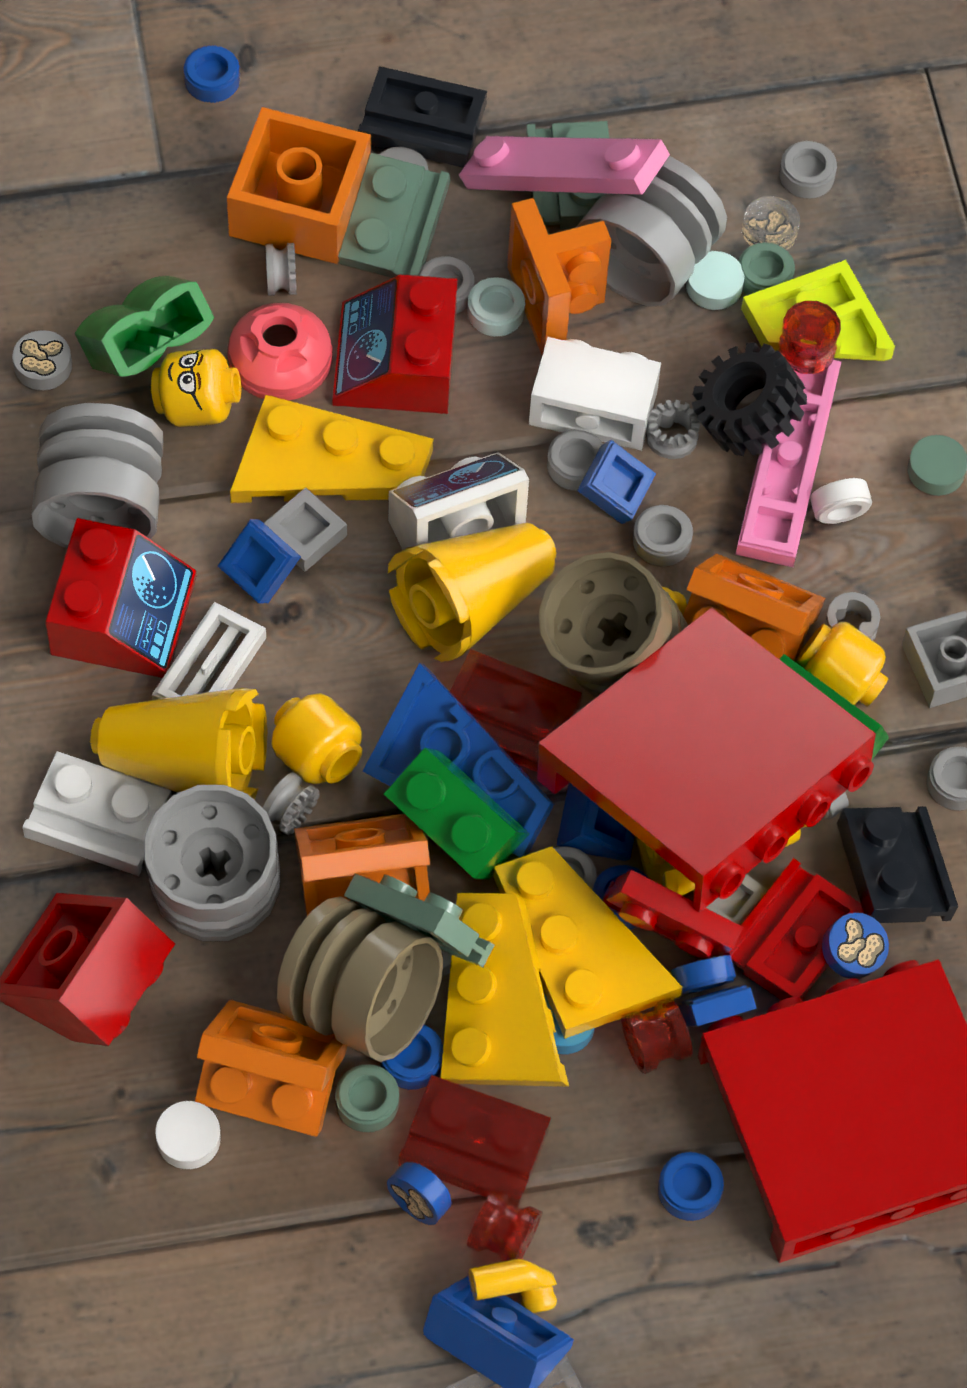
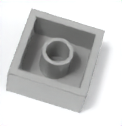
[902,610,967,708]

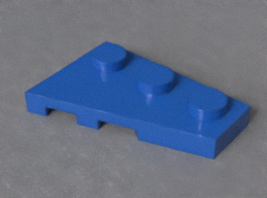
[363,663,555,857]

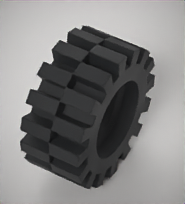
[692,342,807,456]

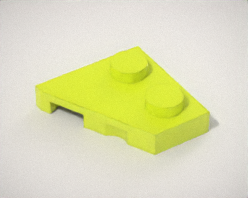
[741,260,895,361]

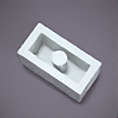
[529,337,661,451]

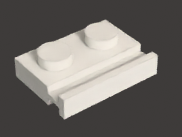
[23,751,172,876]

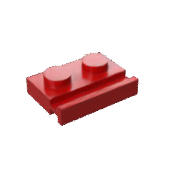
[721,858,864,1000]
[602,870,743,959]

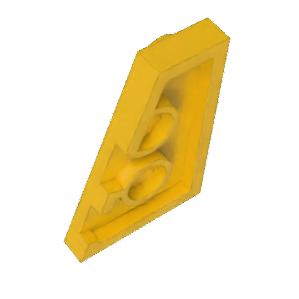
[230,395,433,503]
[493,846,683,1039]
[441,893,569,1087]

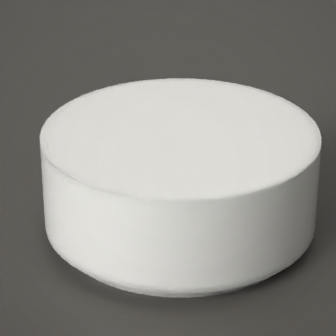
[810,478,872,524]
[156,1101,221,1169]

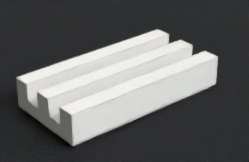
[152,602,266,700]

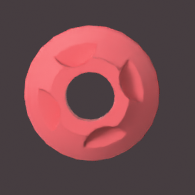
[228,303,333,401]

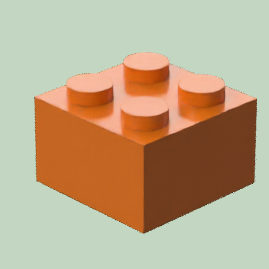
[227,107,371,264]

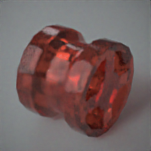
[779,301,841,374]
[621,998,693,1074]
[467,1188,543,1262]

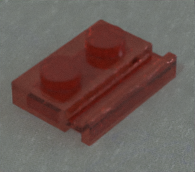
[450,649,582,772]
[398,1075,551,1209]

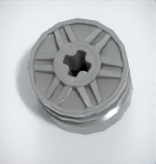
[576,156,727,307]
[32,403,164,548]
[144,785,280,941]

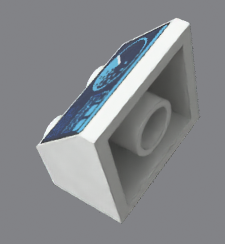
[388,452,529,550]

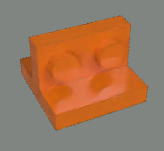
[507,198,611,355]
[683,553,826,661]
[294,814,430,917]
[195,1000,347,1137]

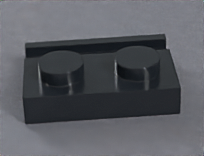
[358,66,487,168]
[837,806,959,923]

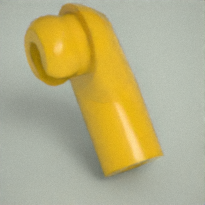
[469,1259,557,1313]

